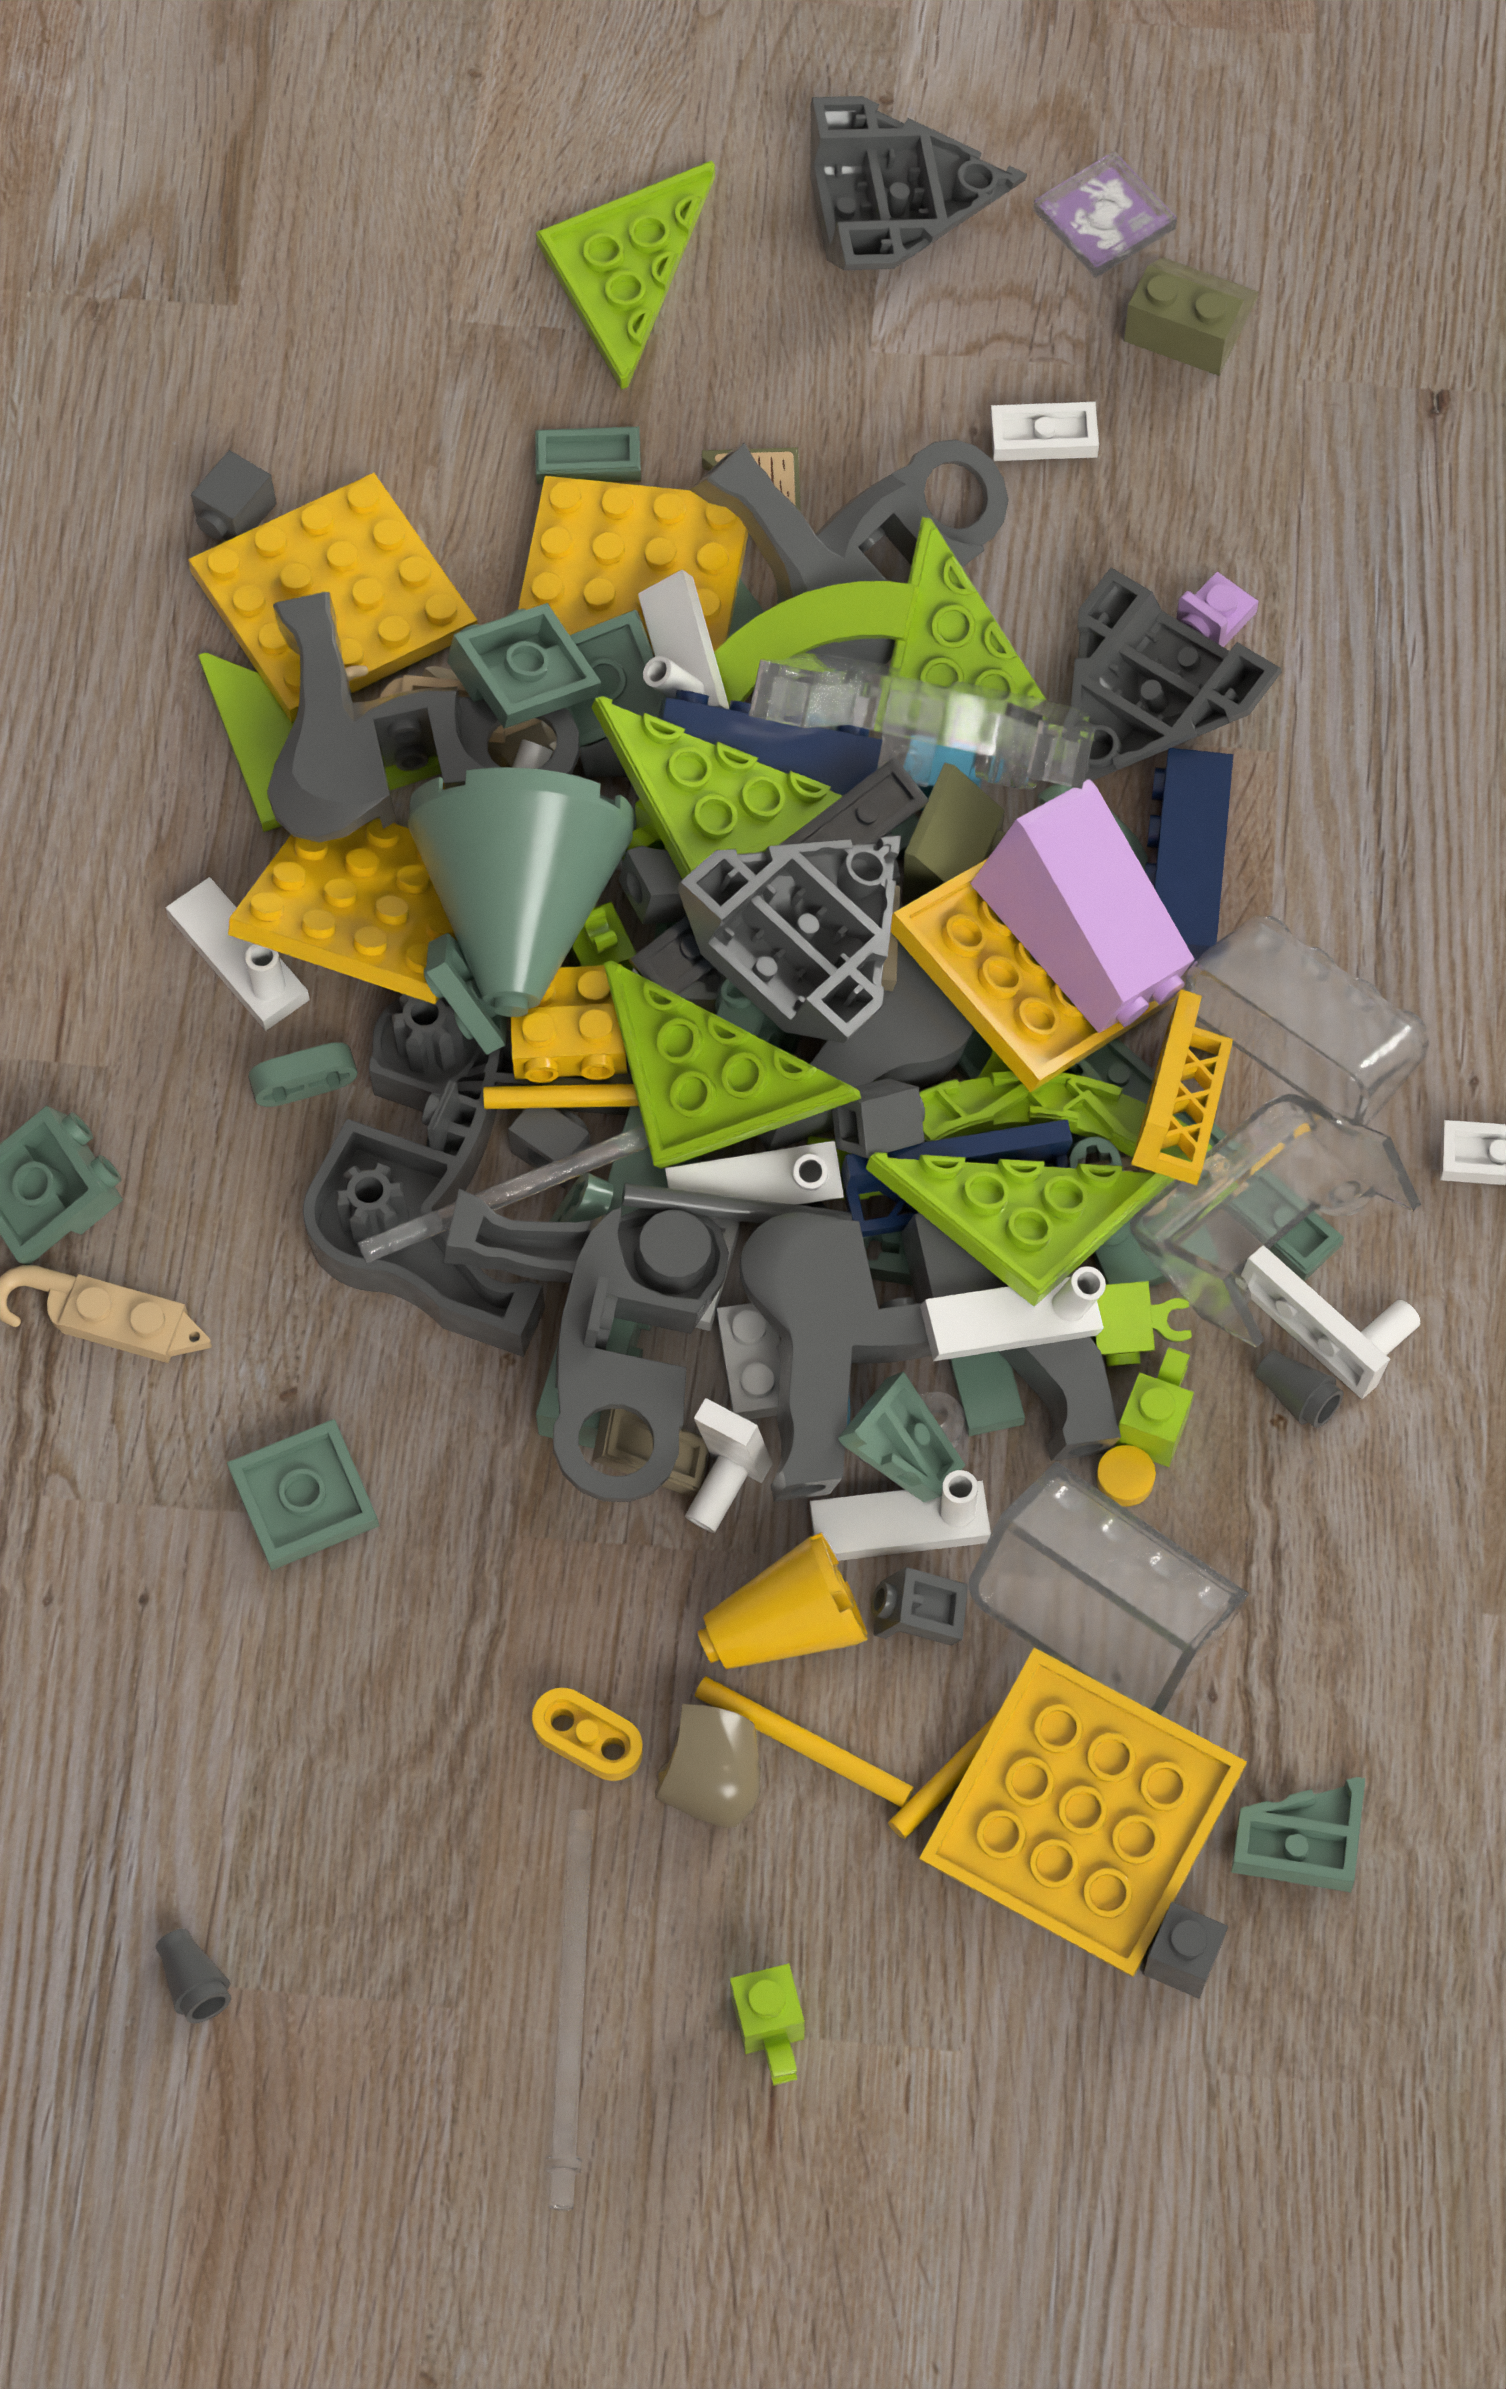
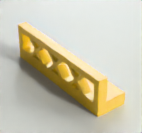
[1131,989,1233,1186]

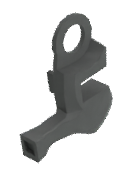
[690,439,1009,686]
[267,592,579,842]
[444,1188,729,1502]

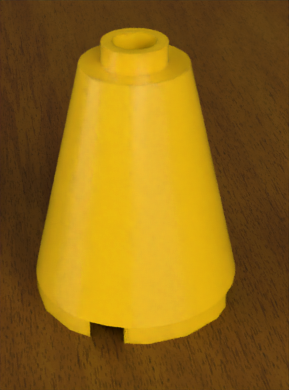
[697,1532,868,1670]

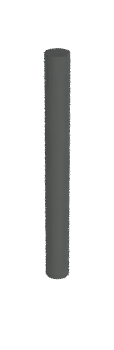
[622,1183,852,1224]

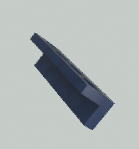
[840,1119,1073,1237]

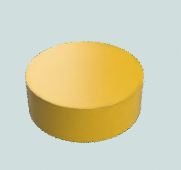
[1096,1445,1156,1507]

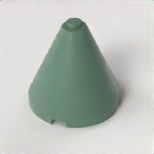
[408,767,634,1017]

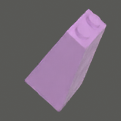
[970,779,1195,1033]

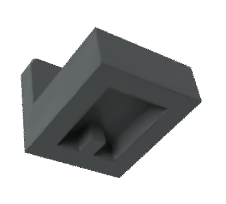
[871,1567,968,1646]

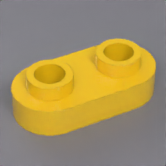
[532,1688,643,1781]

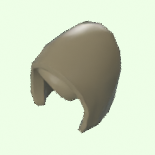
[655,1704,761,1828]

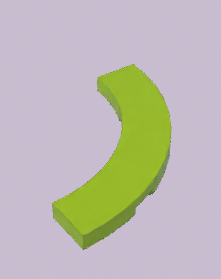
[714,581,919,707]
[919,1070,1212,1186]

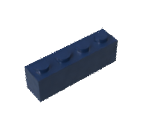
[658,690,882,796]
[1145,748,1234,972]

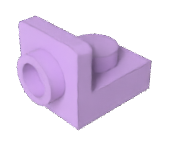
[1176,572,1259,647]

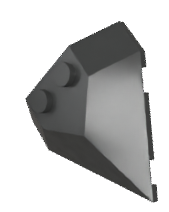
[810,96,1027,271]
[1065,567,1282,786]
[677,835,901,1043]

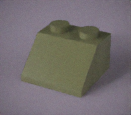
[1124,257,1258,376]
[902,762,1006,906]

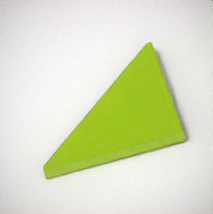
[536,160,715,390]
[878,517,1071,762]
[198,652,442,832]
[591,696,842,879]
[604,960,861,1169]
[866,1152,1171,1307]

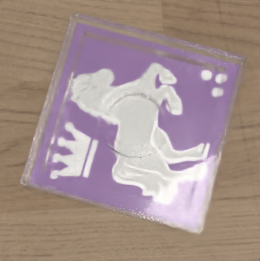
[1033,151,1177,278]

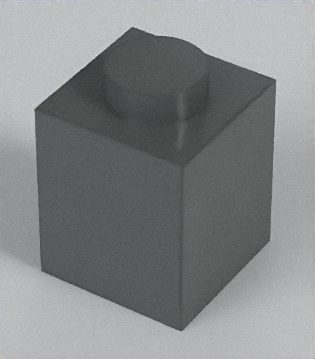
[191,450,277,541]
[832,1078,925,1158]
[1143,1902,1228,1999]

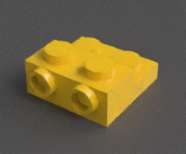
[511,964,627,1083]

